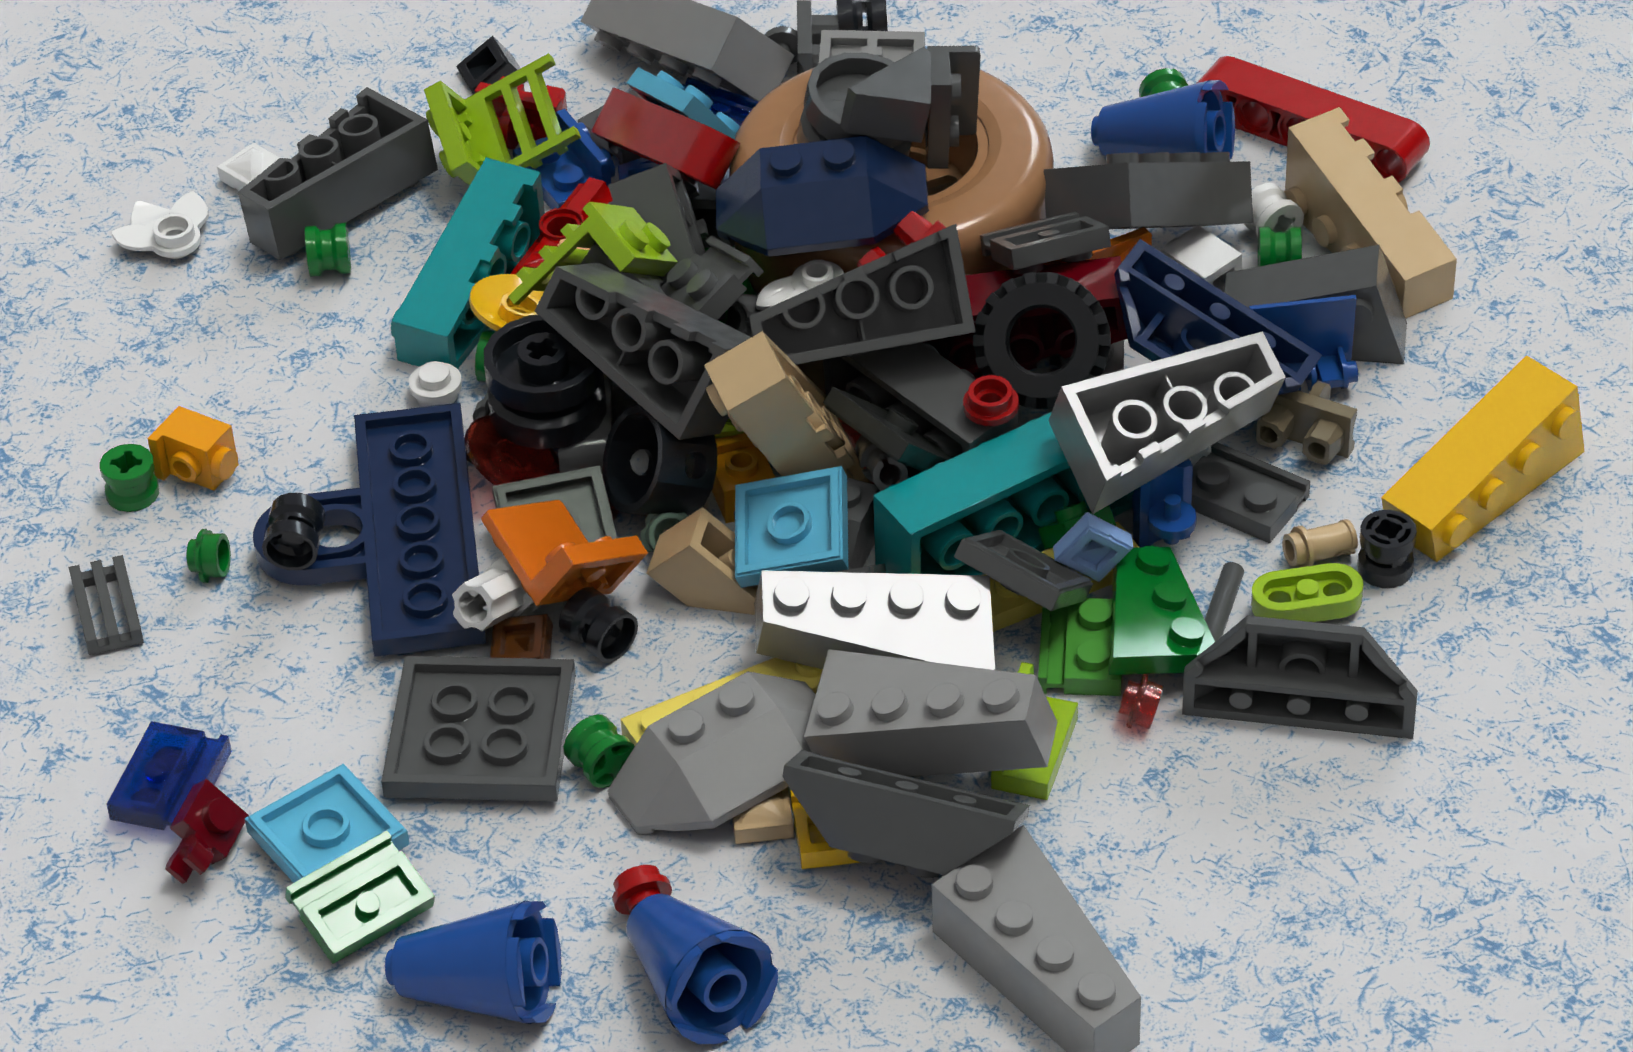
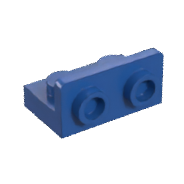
[513,109,616,210]

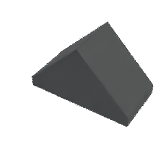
[840,47,931,143]

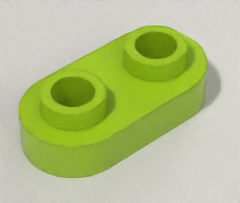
[1251,563,1363,622]

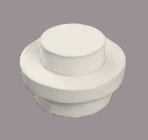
[409,361,462,407]

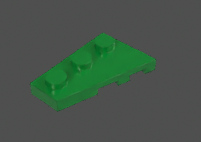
[1108,546,1215,675]

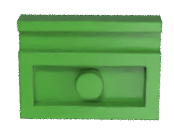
[1038,598,1122,696]

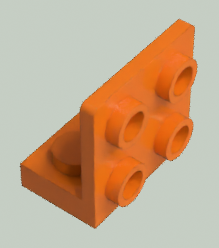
[481,500,648,606]

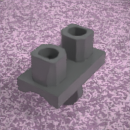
[765,0,838,75]

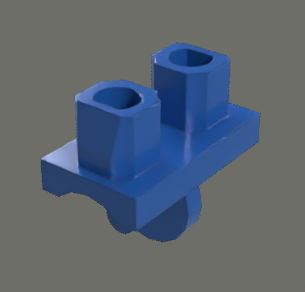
[1132,459,1197,547]

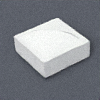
[217,143,279,191]

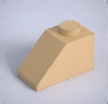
[646,507,758,615]

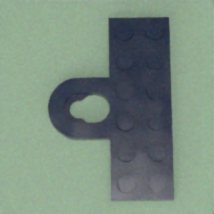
[253,403,486,657]

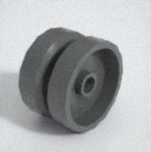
[796,53,912,157]

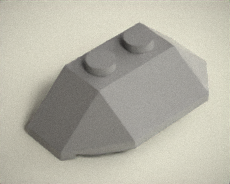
[607,671,816,834]

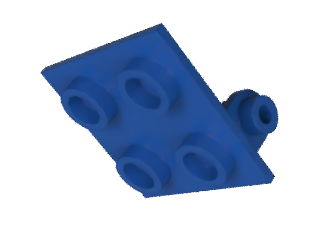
[1249,295,1358,392]

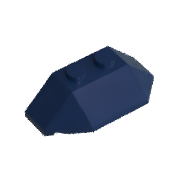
[716,136,929,257]
[1114,239,1322,395]

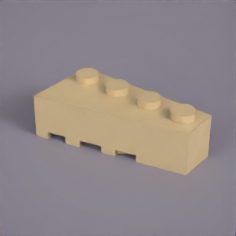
[704,331,872,484]

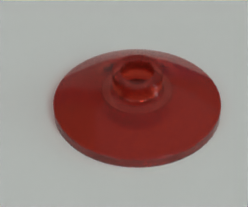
[464,415,560,485]

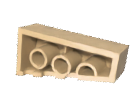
[1284,107,1457,319]

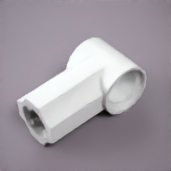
[452,555,541,631]

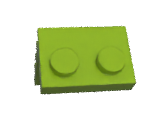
[424,53,581,186]
[508,202,678,305]

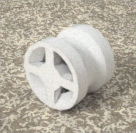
[1244,183,1304,237]

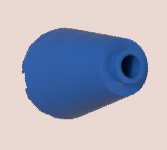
[1091,80,1235,159]
[626,894,778,1044]
[385,901,562,1024]

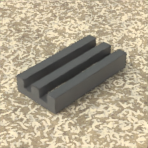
[68,555,144,655]

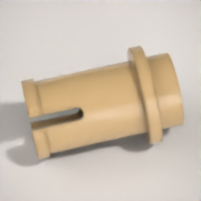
[1282,519,1358,567]

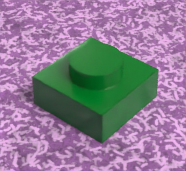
[1038,500,1116,550]

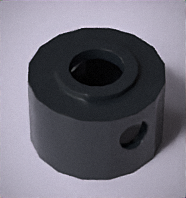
[603,404,717,516]

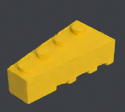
[1381,355,1585,562]

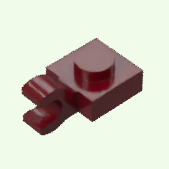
[165,778,249,884]

